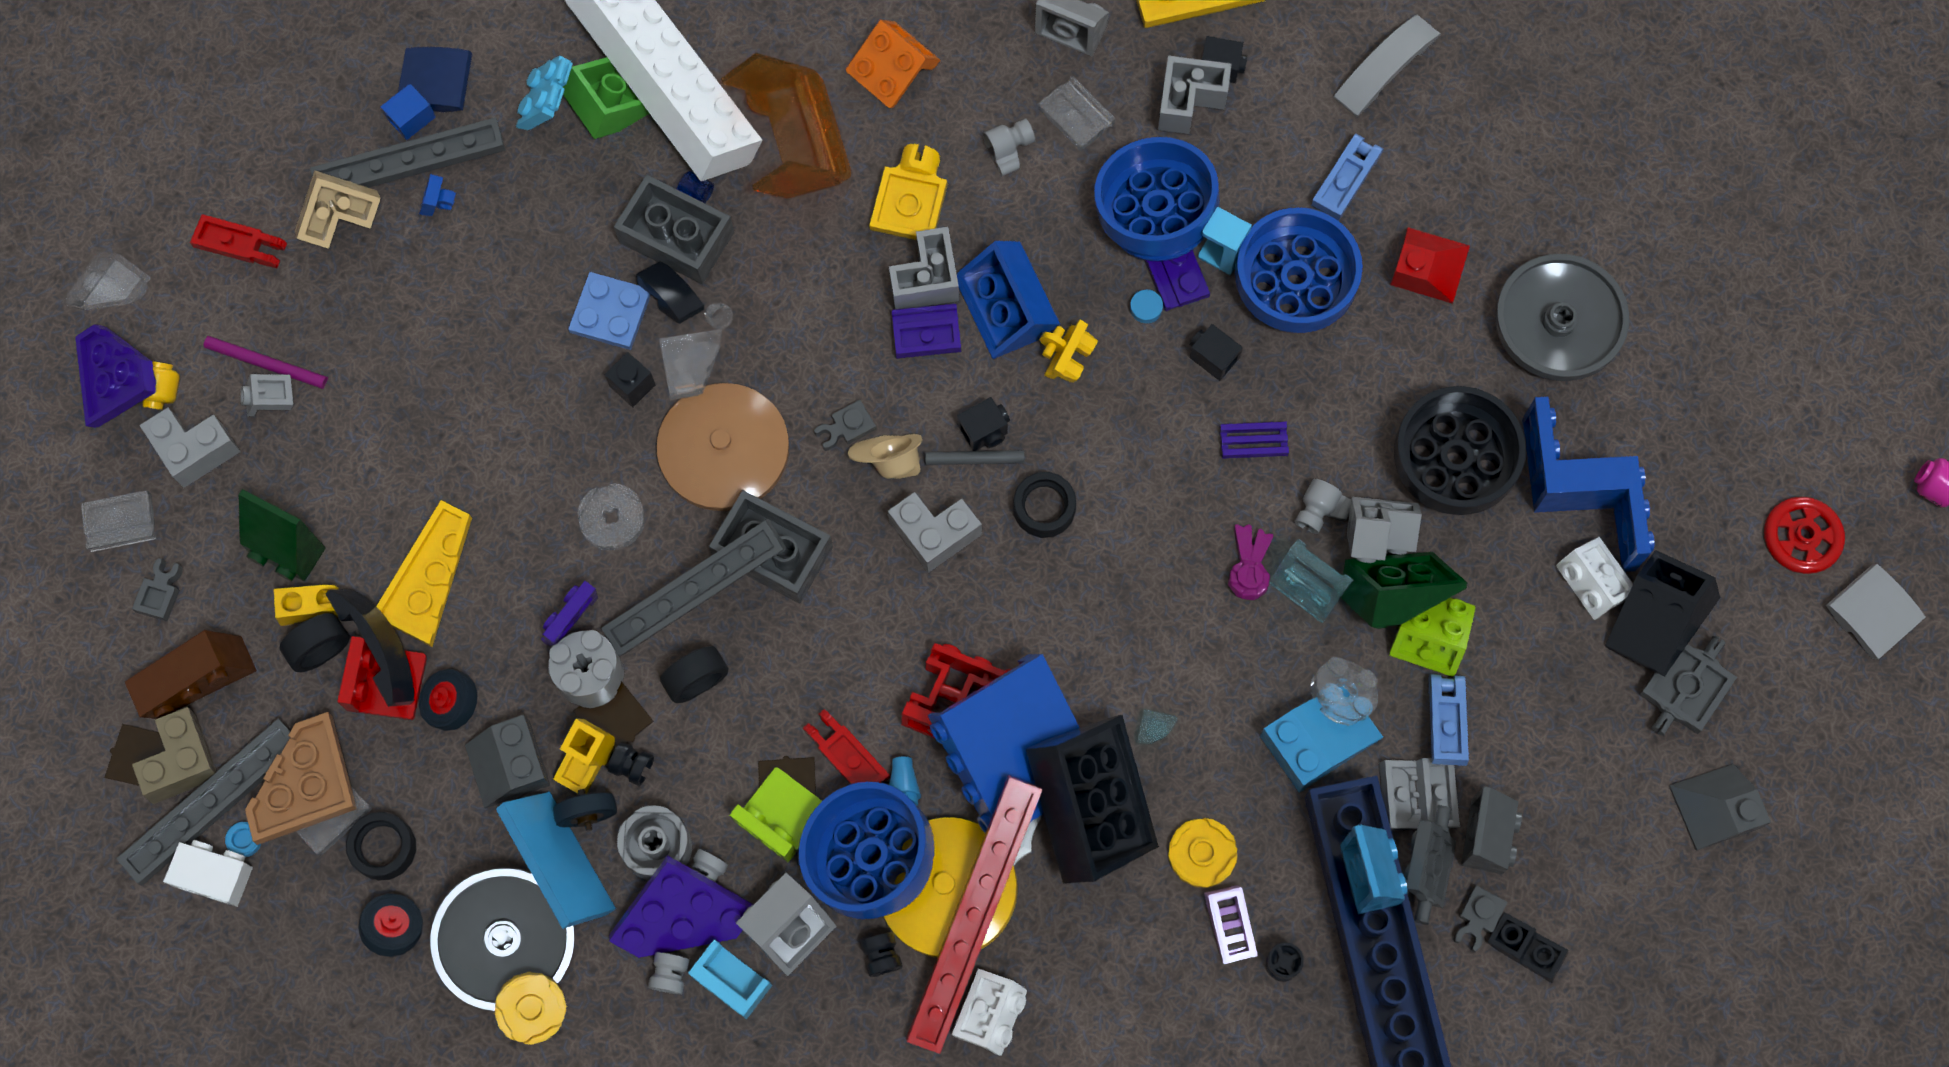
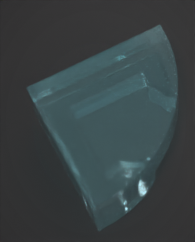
[1137,709,1178,745]

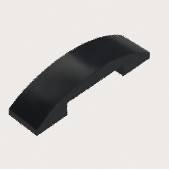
[325,589,414,707]

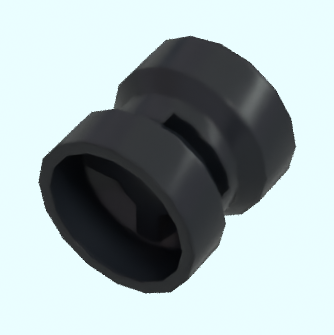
[608,741,654,787]
[860,932,903,977]
[1265,942,1304,982]

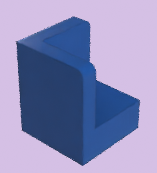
[380,84,436,141]

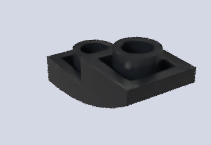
[636,261,704,324]
[1488,912,1569,983]

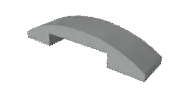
[1334,15,1441,117]

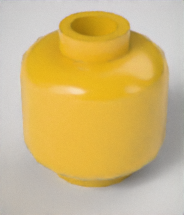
[142,361,180,410]

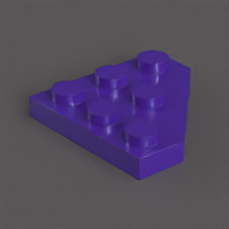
[75,324,156,428]
[609,855,754,958]

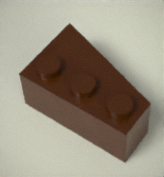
[125,630,257,719]

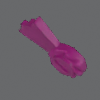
[1228,524,1273,600]

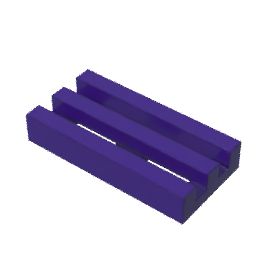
[1220,422,1289,459]

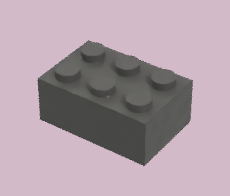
[614,174,734,284]
[709,490,833,604]

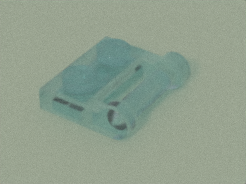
[1269,539,1353,623]

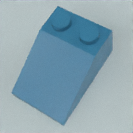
[1260,682,1383,793]
[1340,825,1408,914]

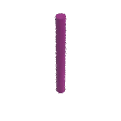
[203,336,328,389]

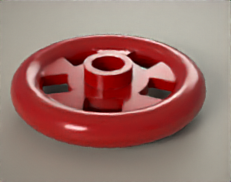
[1764,497,1845,574]

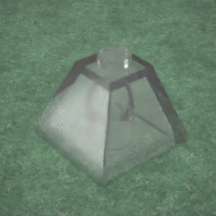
[61,251,151,311]

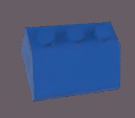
[957,241,1060,359]

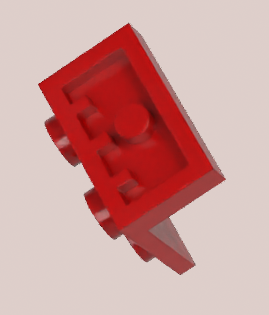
[337,636,427,720]

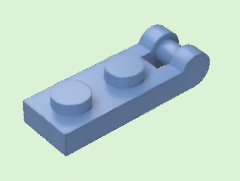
[1311,134,1384,220]
[1429,674,1469,766]

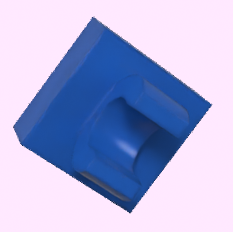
[419,174,456,216]

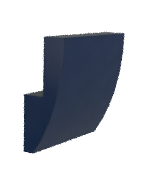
[398,47,472,112]

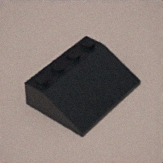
[1026,715,1159,884]

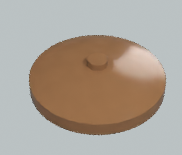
[657,383,789,511]

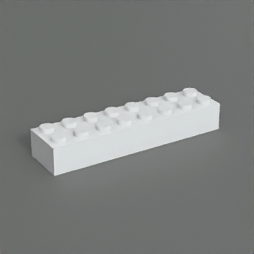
[564,0,762,181]

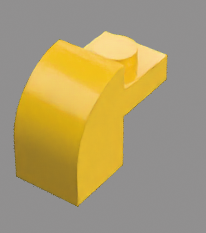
[553,719,615,794]

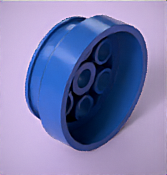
[1094,137,1220,261]
[1235,208,1363,333]
[799,782,934,919]

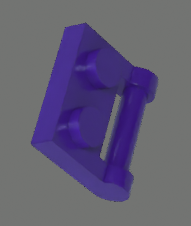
[541,581,598,648]

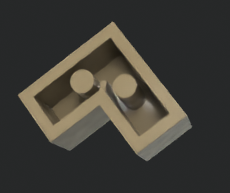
[132,707,217,804]

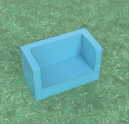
[1198,207,1252,275]
[688,940,773,1020]

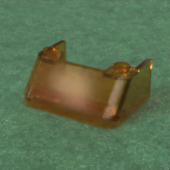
[721,53,851,198]

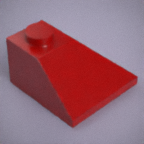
[1390,227,1470,304]

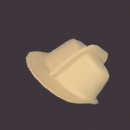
[848,434,923,479]

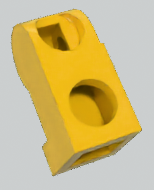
[273,585,339,626]

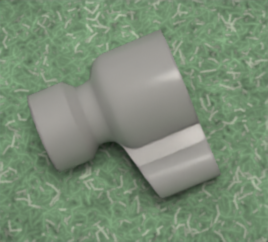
[983,118,1035,176]
[1295,479,1351,534]

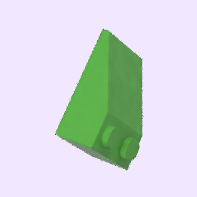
[563,57,649,139]

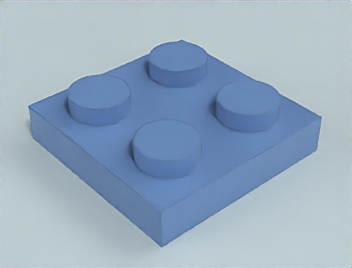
[568,272,651,350]

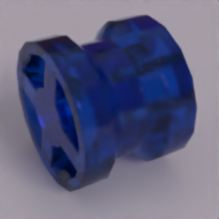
[677,171,714,204]

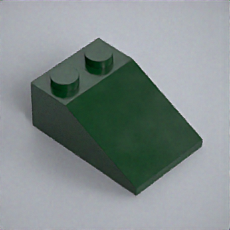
[238,489,326,582]
[1339,552,1468,629]

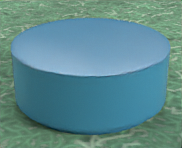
[1130,290,1163,323]
[225,822,261,857]

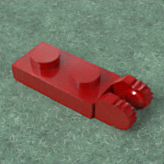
[190,214,287,268]
[803,709,890,785]

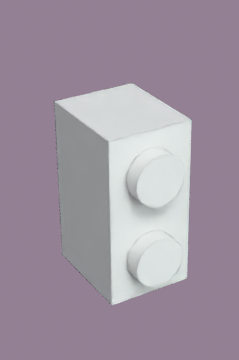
[163,840,253,907]

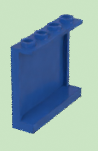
[928,654,1080,834]

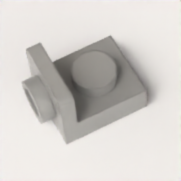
[240,374,293,416]

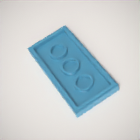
[496,792,616,929]

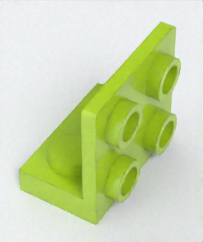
[1389,597,1476,677]
[730,767,822,863]

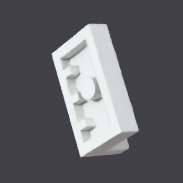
[1556,537,1633,620]
[952,969,1027,1056]

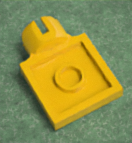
[869,144,948,240]

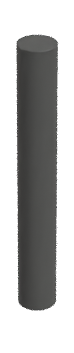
[925,450,1025,465]

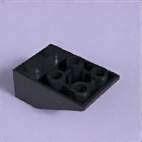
[1605,550,1721,677]

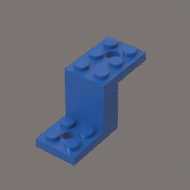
[1522,397,1655,572]

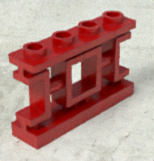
[901,643,1012,738]

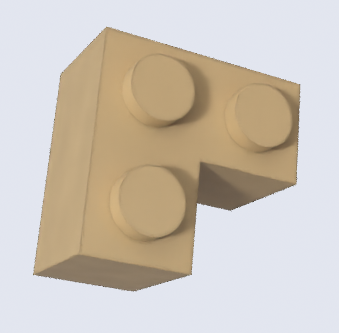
[295,171,381,249]

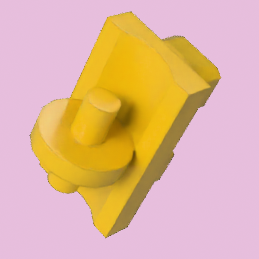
[1039,320,1098,383]

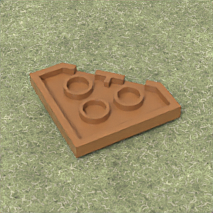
[245,712,357,845]

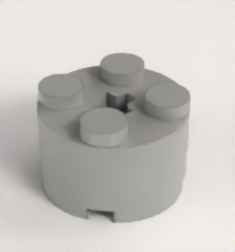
[549,630,624,708]
[617,806,692,881]

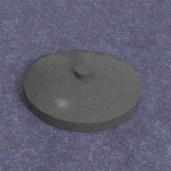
[1495,254,1629,381]
[430,867,574,1010]

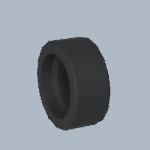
[1013,471,1076,538]
[279,613,350,672]
[660,646,729,704]
[346,812,416,881]

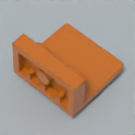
[846,19,941,108]

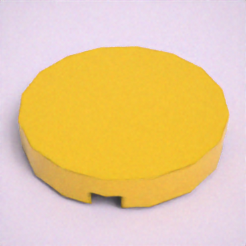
[1168,818,1237,888]
[494,972,566,1045]

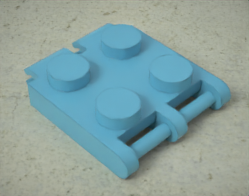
[516,56,573,130]

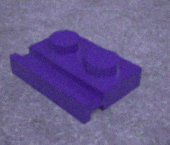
[1145,250,1210,312]
[892,304,961,359]

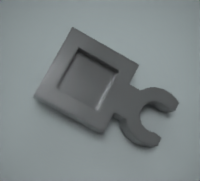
[814,400,876,451]
[132,558,183,621]
[1454,885,1507,952]

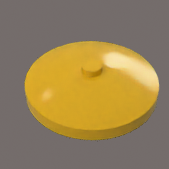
[884,817,1018,958]

